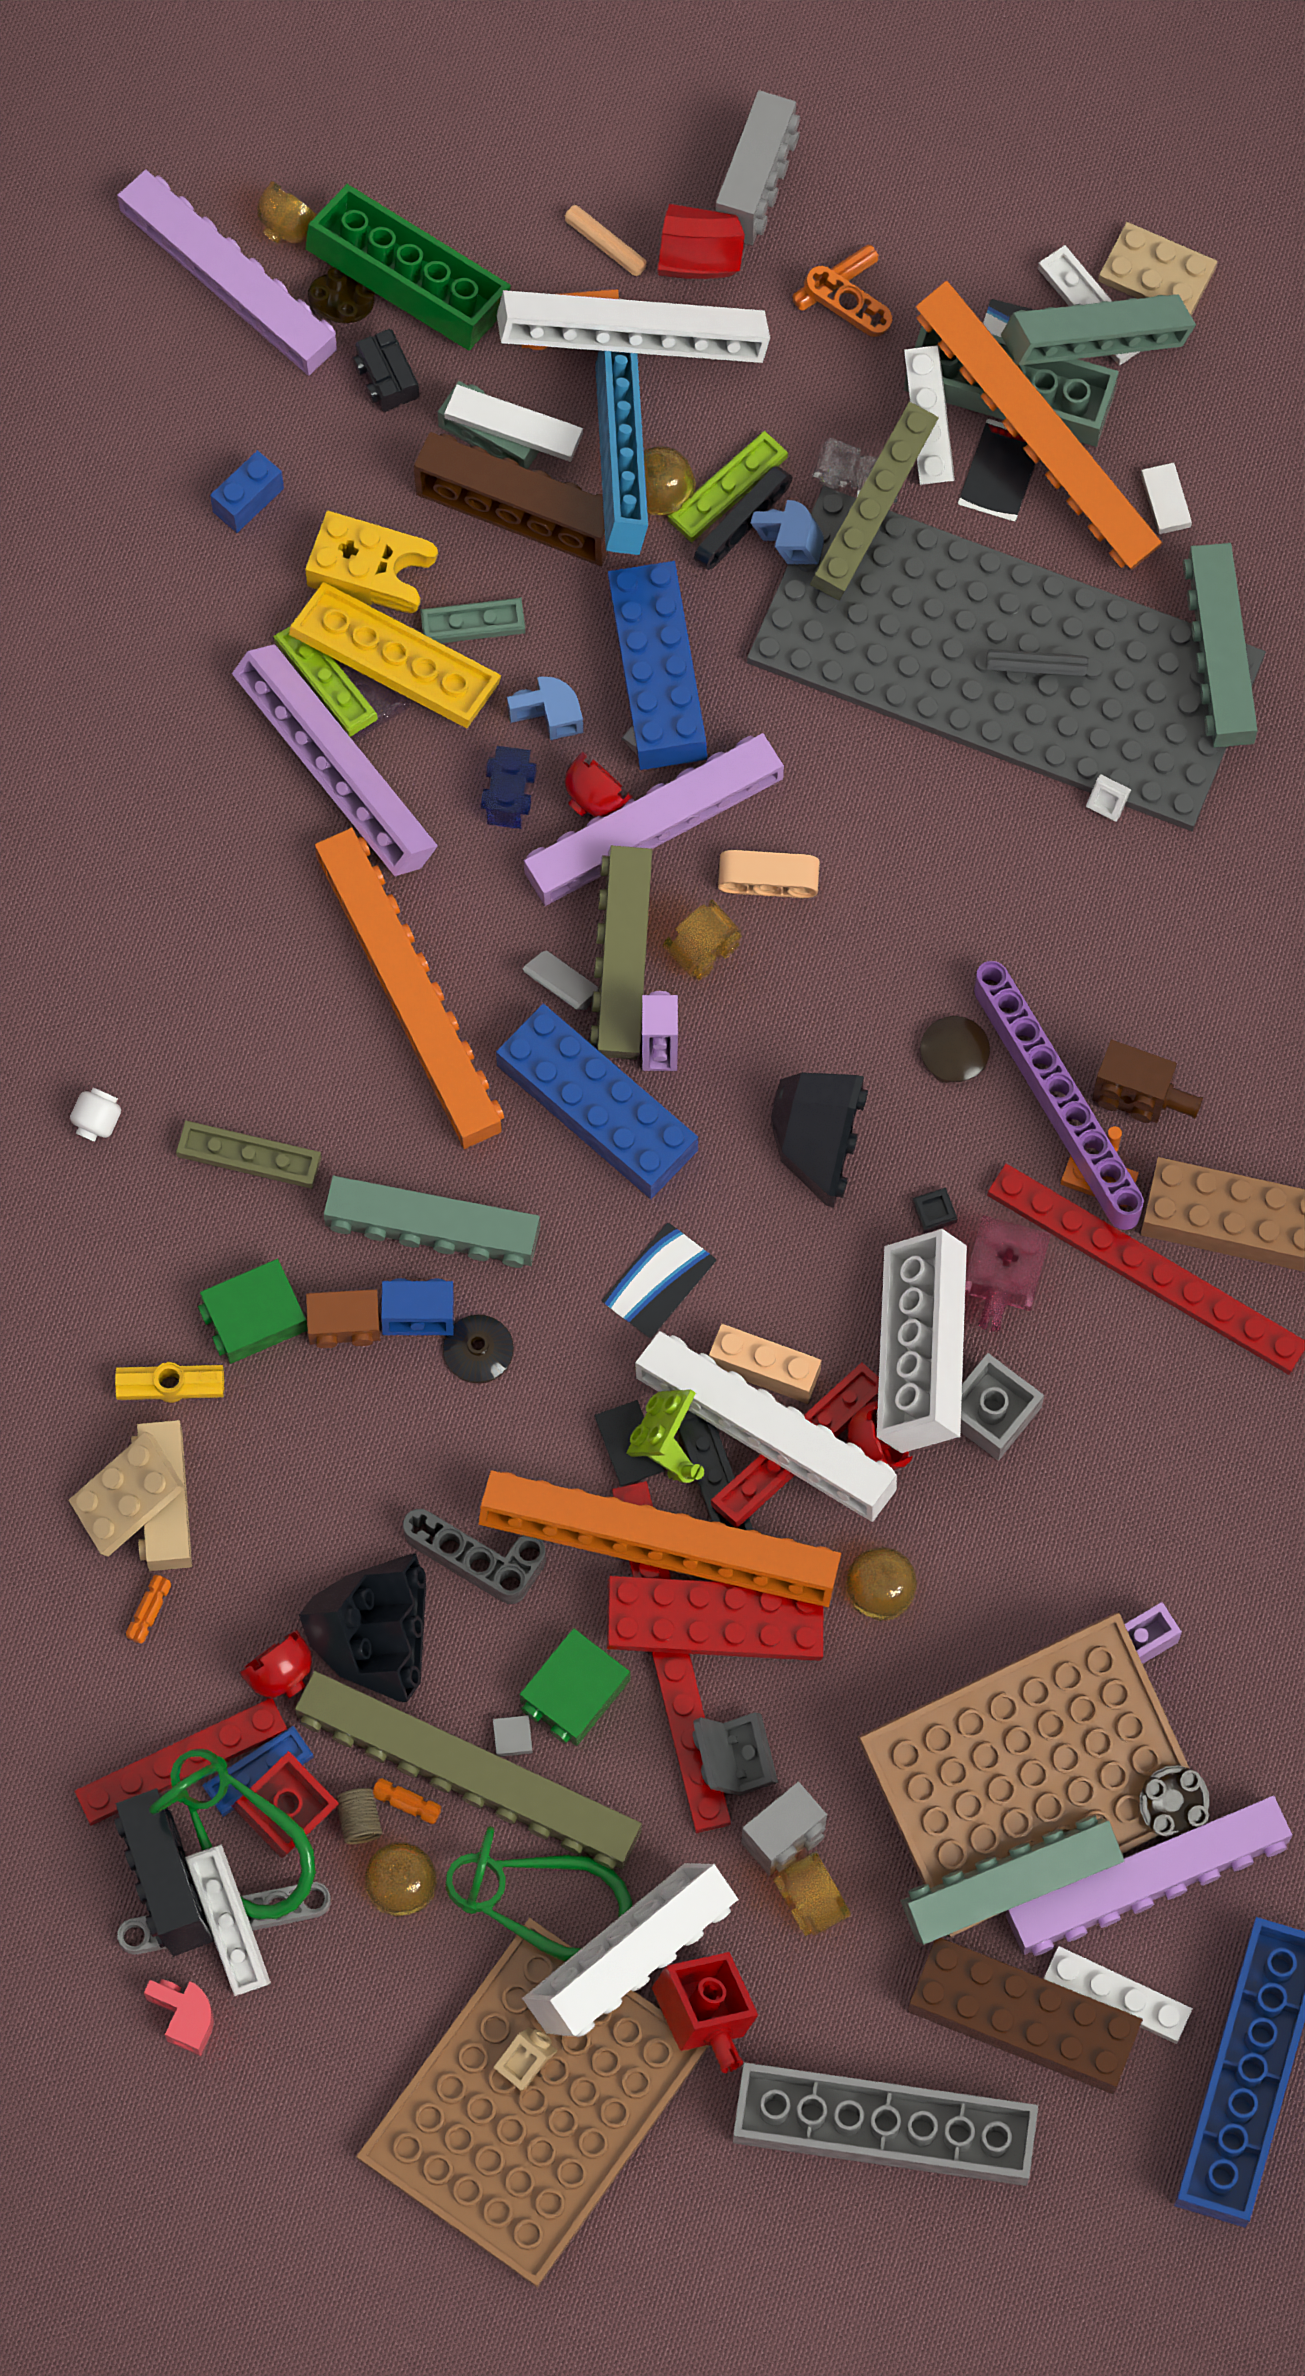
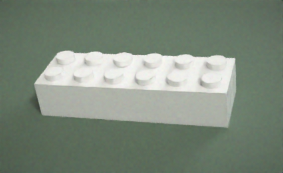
[876,1229,967,1453]
[522,1863,739,2037]

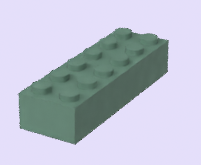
[904,326,1119,447]

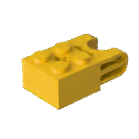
[305,510,438,613]

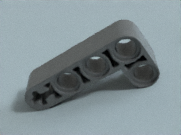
[403,1509,546,1604]

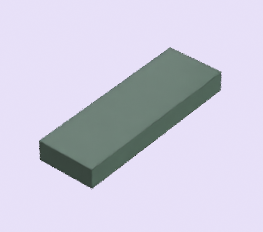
[420,598,526,643]

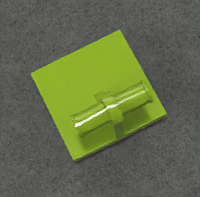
[626,1389,704,1483]

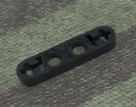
[694,466,792,570]

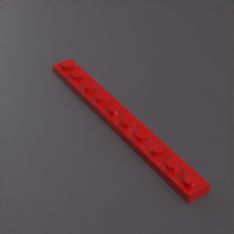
[987,1163,1305,1375]
[612,1481,731,1834]

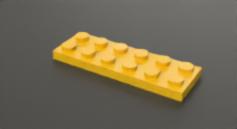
[289,582,501,729]

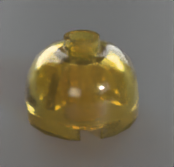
[257,181,317,244]
[644,446,696,515]
[845,1546,917,1621]
[364,1842,437,1917]

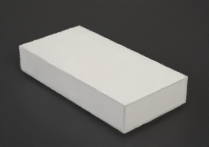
[1141,463,1192,535]

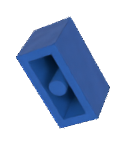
[210,450,284,533]
[381,1278,454,1335]

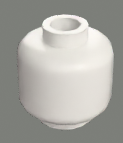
[70,1087,121,1142]

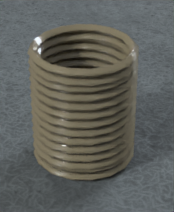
[335,1788,383,1844]

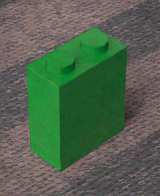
[197,1259,308,1364]
[519,1628,630,1747]

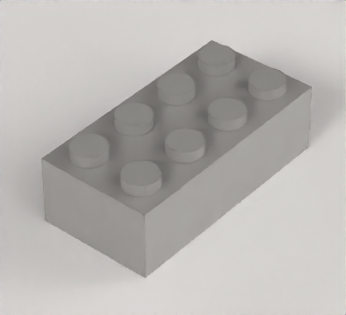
[716,90,800,246]

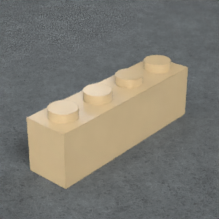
[131,1420,192,1571]

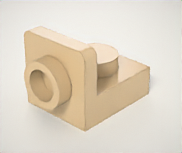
[493,2028,557,2091]

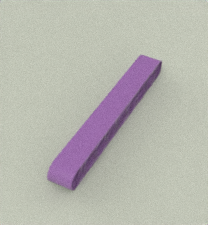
[974,961,1144,1230]

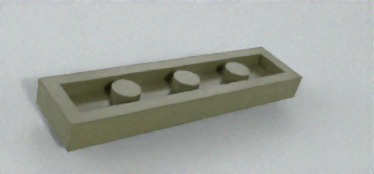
[176,1120,322,1189]

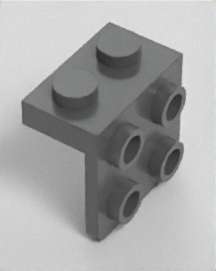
[693,1712,778,1796]

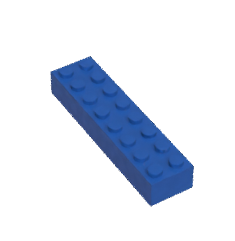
[1174,1917,1305,2228]

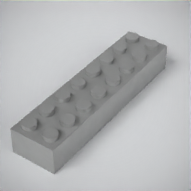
[733,2062,1038,2186]

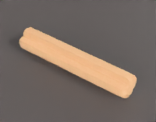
[565,205,647,276]

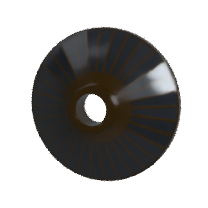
[443,1315,514,1384]

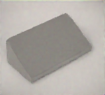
[523,951,599,1010]

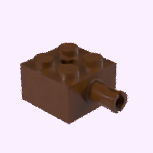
[1092,1039,1203,1123]

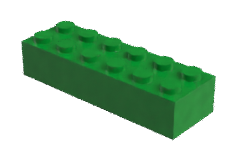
[305,184,511,351]

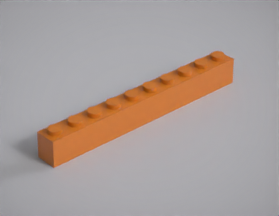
[915,280,1163,570]
[315,828,505,1149]
[478,1470,841,1608]

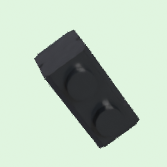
[352,329,420,412]

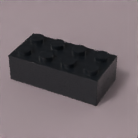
[114,1788,214,1957]

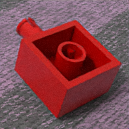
[652,1952,758,2073]

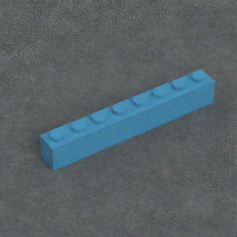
[595,351,648,555]

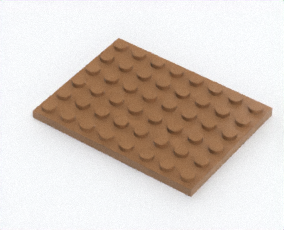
[857,1612,1209,1937]
[356,1918,709,2288]

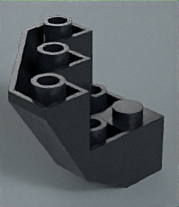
[771,1072,869,1208]
[299,1553,426,1702]

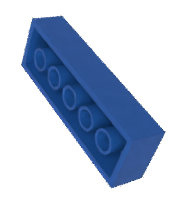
[608,561,708,770]
[496,1003,698,1199]

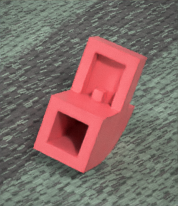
[144,1979,214,2056]

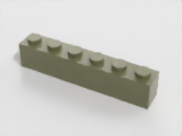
[809,401,939,601]
[589,845,652,1060]

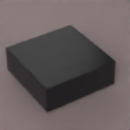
[912,1187,958,1234]

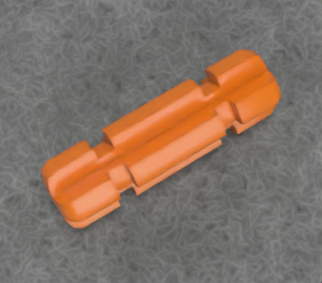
[126,1575,171,1644]
[373,1778,441,1824]

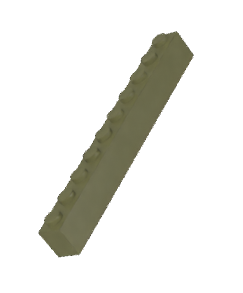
[295,1671,642,1870]

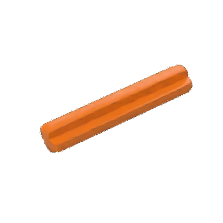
[792,245,879,311]

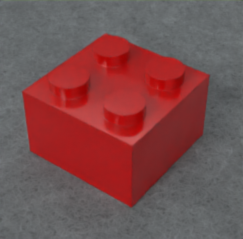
[232,1751,339,1858]

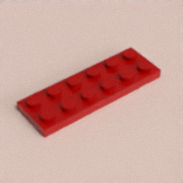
[607,1576,823,1661]

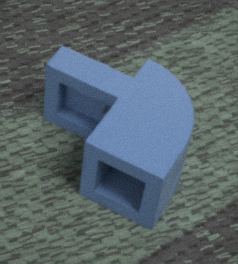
[751,500,824,564]
[507,677,583,740]

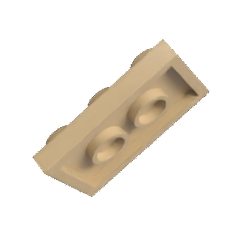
[1098,222,1218,316]
[69,1432,186,1557]

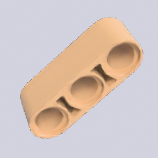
[718,850,820,898]

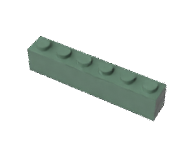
[1001,294,1196,366]
[1183,543,1258,748]
[324,1176,540,1268]
[900,1815,1125,1945]

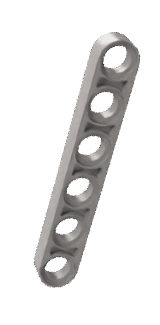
[117,1882,331,1954]

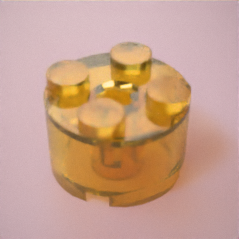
[662,899,742,981]
[773,1851,852,1937]

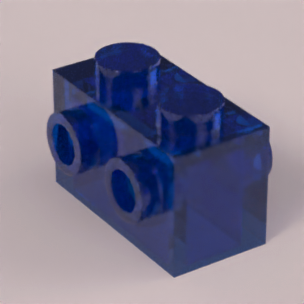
[481,746,537,829]

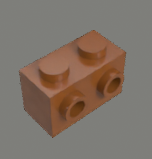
[306,1289,381,1348]

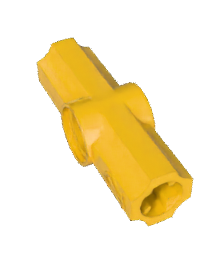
[115,1362,224,1403]

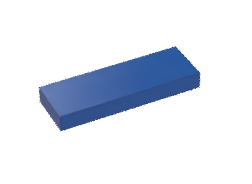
[202,1725,314,1817]

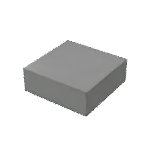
[493,1715,533,1757]

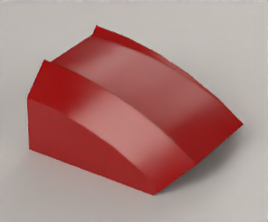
[657,204,745,279]

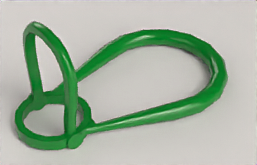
[149,1749,316,1919]
[445,1826,633,1962]

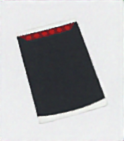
[958,419,1035,521]

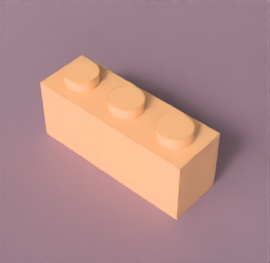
[709,1323,822,1404]

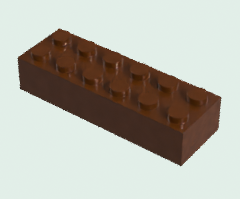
[414,432,609,567]
[908,1938,1143,2095]

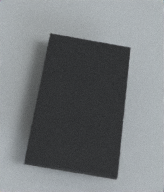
[594,1400,665,1487]

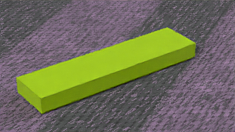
[668,431,788,543]
[273,626,378,737]

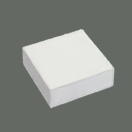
[1086,775,1131,822]

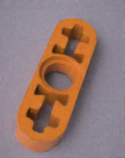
[804,266,892,337]

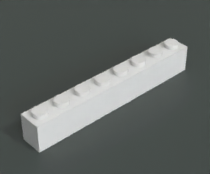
[497,290,770,363]
[635,1331,897,1522]

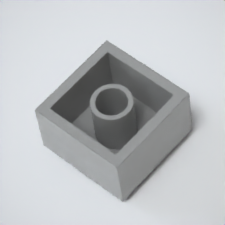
[960,1353,1044,1461]
[741,1781,827,1876]

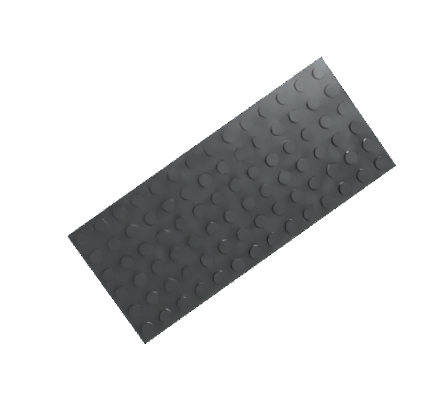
[747,486,1266,832]

